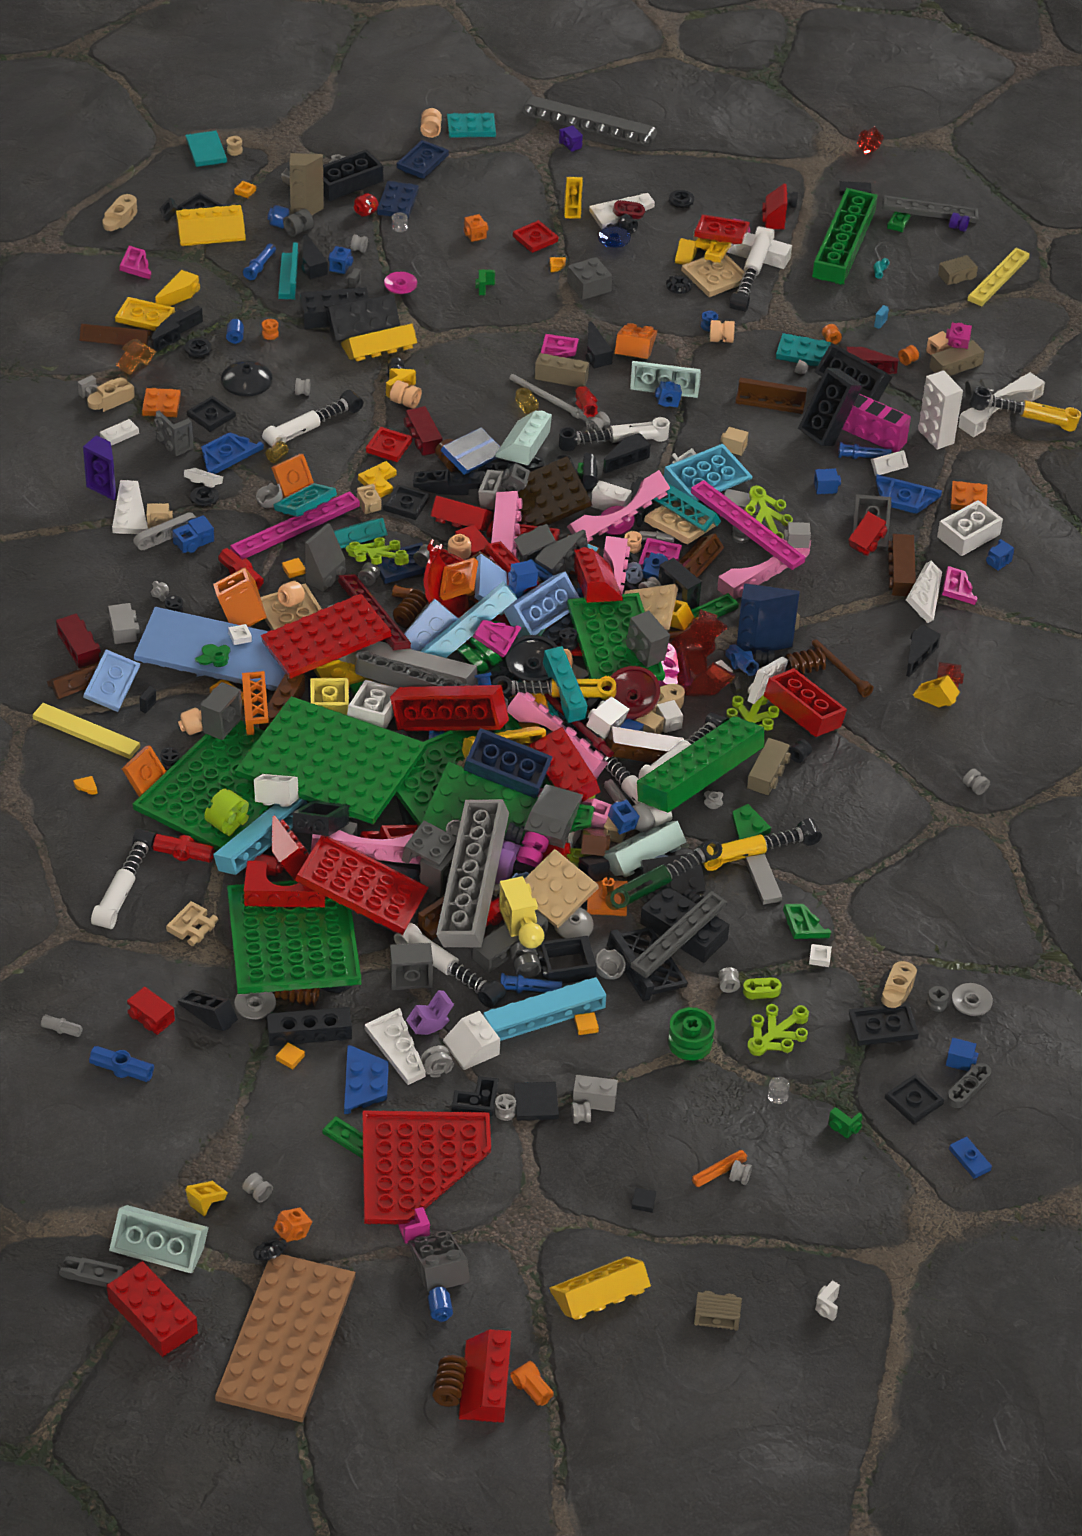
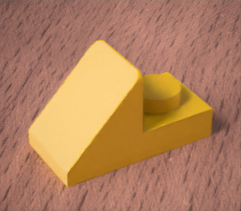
[675,238,698,265]
[386,368,416,398]
[185,1181,228,1216]

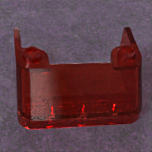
[670,613,736,696]

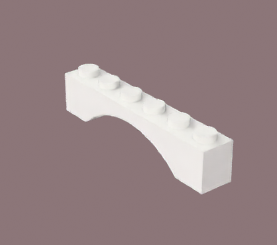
[959,372,1045,437]

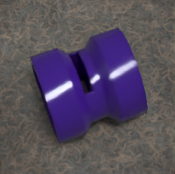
[949,212,970,232]

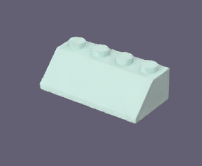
[630,361,701,398]
[495,410,552,465]
[603,821,686,877]
[109,1205,209,1273]

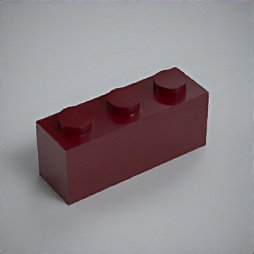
[404,406,443,456]
[56,613,101,668]

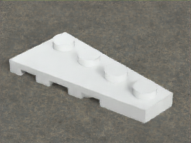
[589,193,655,229]
[112,480,148,534]
[906,561,942,623]
[747,657,788,704]
[365,1008,426,1085]

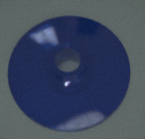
[598,226,631,248]

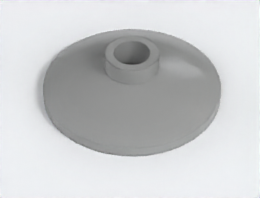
[554,907,594,939]
[952,983,993,1016]
[235,992,276,1019]

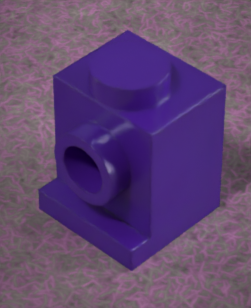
[559,125,583,152]

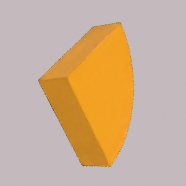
[550,257,566,272]
[73,776,98,795]

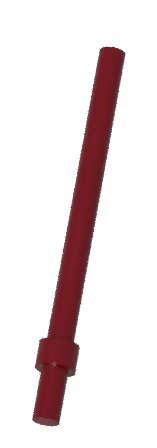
[544,694,614,758]

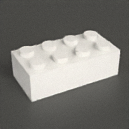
[918,370,963,449]

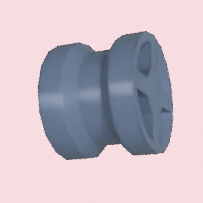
[625,562,643,584]

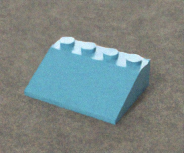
[664,444,753,501]

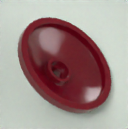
[604,666,661,719]

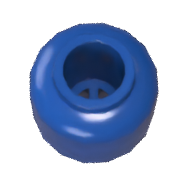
[267,205,290,228]

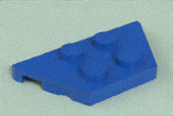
[201,433,264,474]
[875,474,942,514]
[344,1045,389,1114]

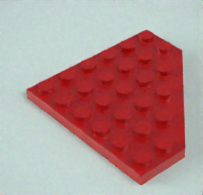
[362,1111,491,1224]

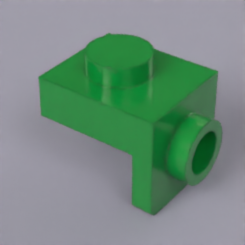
[475,270,495,295]
[828,1107,863,1139]

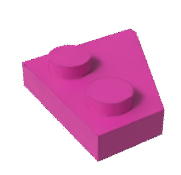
[119,246,151,279]
[541,334,579,358]
[639,538,682,569]
[942,566,978,605]
[472,620,521,658]

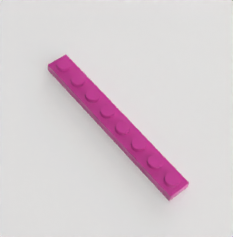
[691,480,806,570]
[230,491,360,559]

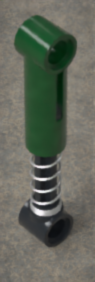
[605,839,722,910]

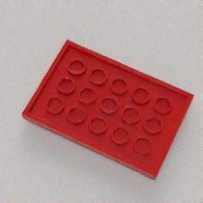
[260,594,392,679]
[295,835,429,935]

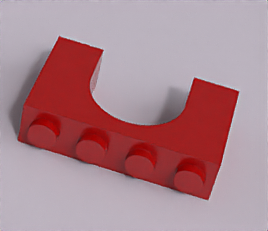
[244,861,326,907]

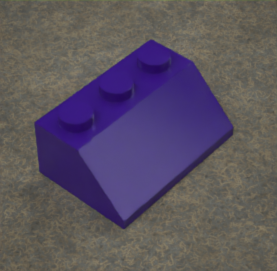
[83,435,116,500]

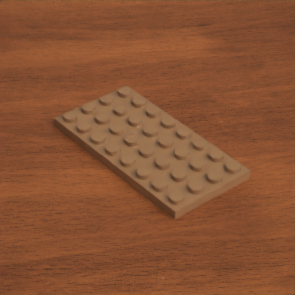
[215,1254,356,1422]

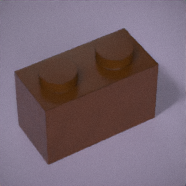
[581,828,610,856]

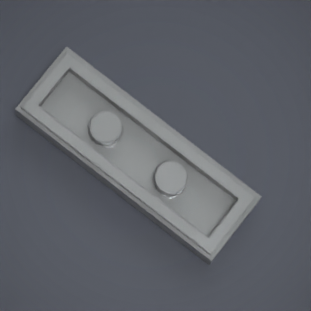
[745,854,782,905]

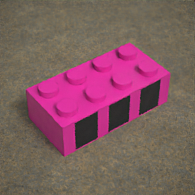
[842,394,911,453]

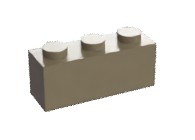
[929,340,985,376]
[535,353,589,387]
[747,738,791,795]

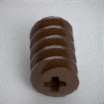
[393,589,428,628]
[785,648,826,674]
[274,988,320,1008]
[432,1355,467,1407]

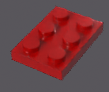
[694,214,750,244]

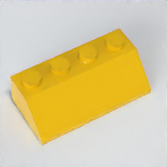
[176,205,246,246]
[341,323,417,362]
[462,726,546,758]
[550,1256,651,1320]

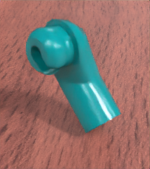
[873,258,890,279]

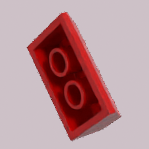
[431,495,494,531]

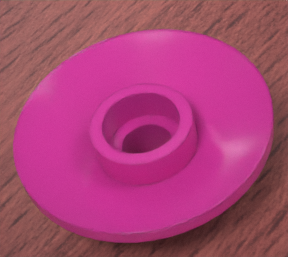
[384,272,417,294]
[600,506,635,535]

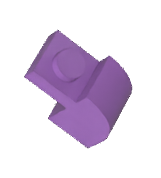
[495,840,522,884]
[406,990,454,1035]

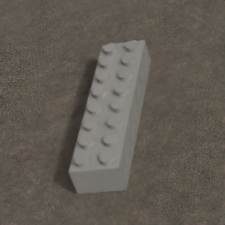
[436,799,509,947]

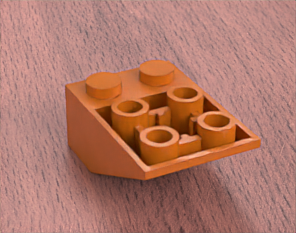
[614,323,657,359]
[213,568,267,627]

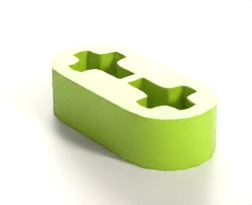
[743,978,782,999]

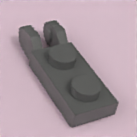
[59,1256,124,1288]

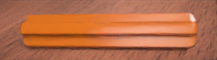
[692,1150,747,1187]

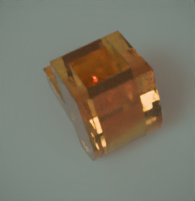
[116,339,156,375]

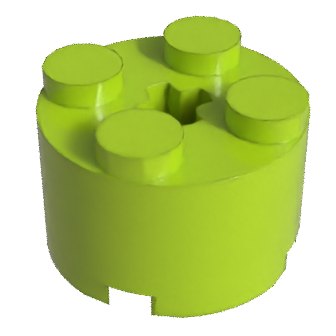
[204,789,249,836]

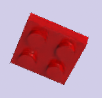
[513,220,558,253]
[366,427,412,462]

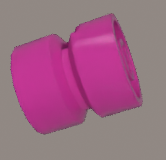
[516,831,549,867]

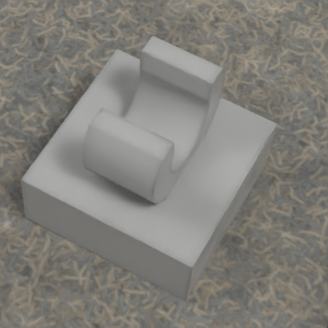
[78,375,98,398]

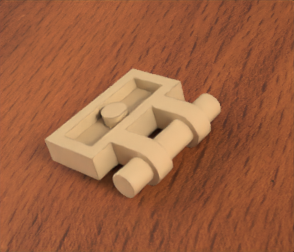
[166,901,218,946]

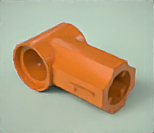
[510,1361,554,1406]

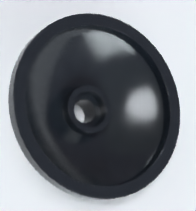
[221,360,273,396]
[506,635,558,682]

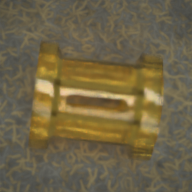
[266,441,289,463]

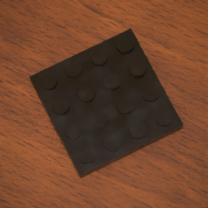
[506,456,593,526]

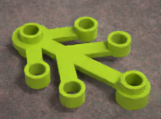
[744,486,793,539]
[346,537,409,565]
[726,696,779,731]
[747,1004,809,1056]

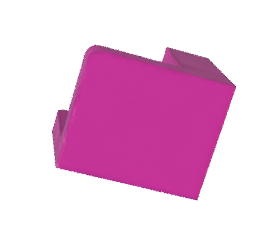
[399,1207,430,1243]

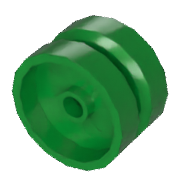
[457,637,503,675]
[668,1007,715,1061]

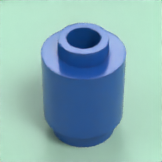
[226,319,244,343]
[428,1287,453,1322]

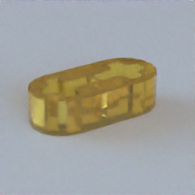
[515,388,539,414]

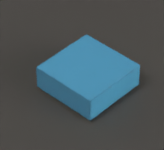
[874,305,889,329]

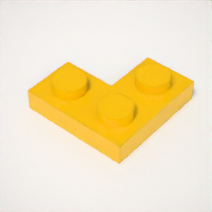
[695,237,732,263]
[358,461,397,498]

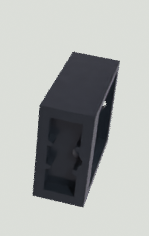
[658,557,702,610]
[293,800,349,836]
[537,935,597,984]

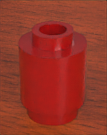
[254,854,283,877]

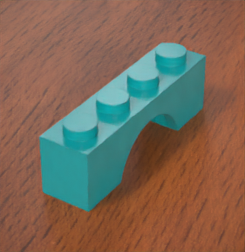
[543,646,588,723]

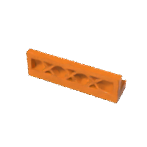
[242,671,269,735]

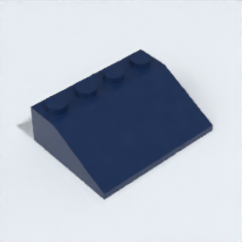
[737,583,800,654]

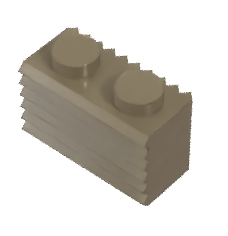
[938,255,978,285]
[694,1291,742,1330]

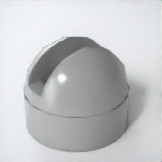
[794,360,808,374]

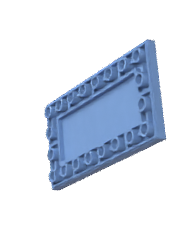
[134,607,286,691]

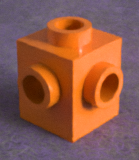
[464,214,488,242]
[273,1207,313,1242]

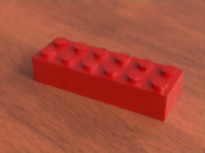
[390,685,509,731]

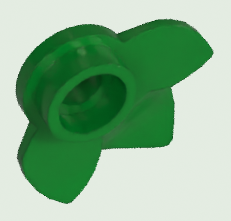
[195,644,231,667]

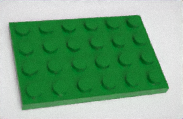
[567,593,665,681]
[420,762,538,873]

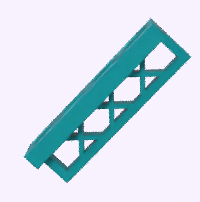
[279,242,298,299]
[653,483,721,532]
[334,518,388,549]

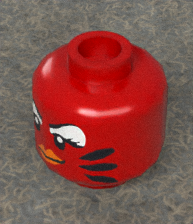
[354,193,378,217]

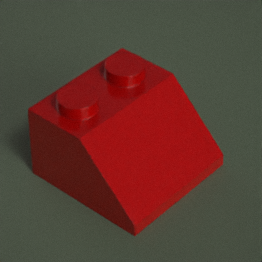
[762,184,787,229]

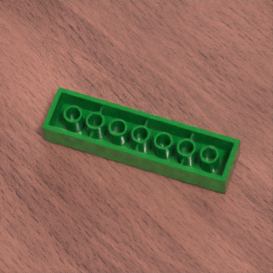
[812,188,878,285]
[637,716,765,813]

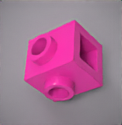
[946,323,972,349]

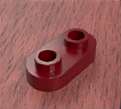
[612,200,645,219]

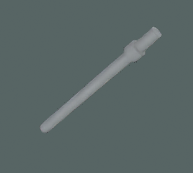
[509,374,591,421]

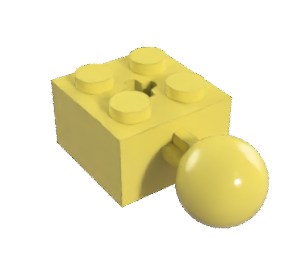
[310,678,349,715]
[499,876,544,949]

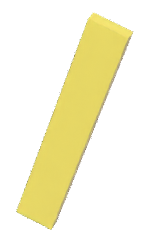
[968,248,1030,307]
[33,703,140,759]

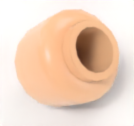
[448,534,471,560]
[277,581,305,607]
[178,708,203,735]

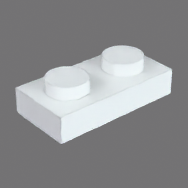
[100,419,139,446]
[871,450,909,476]
[184,468,223,487]

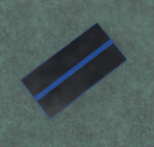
[441,428,500,475]

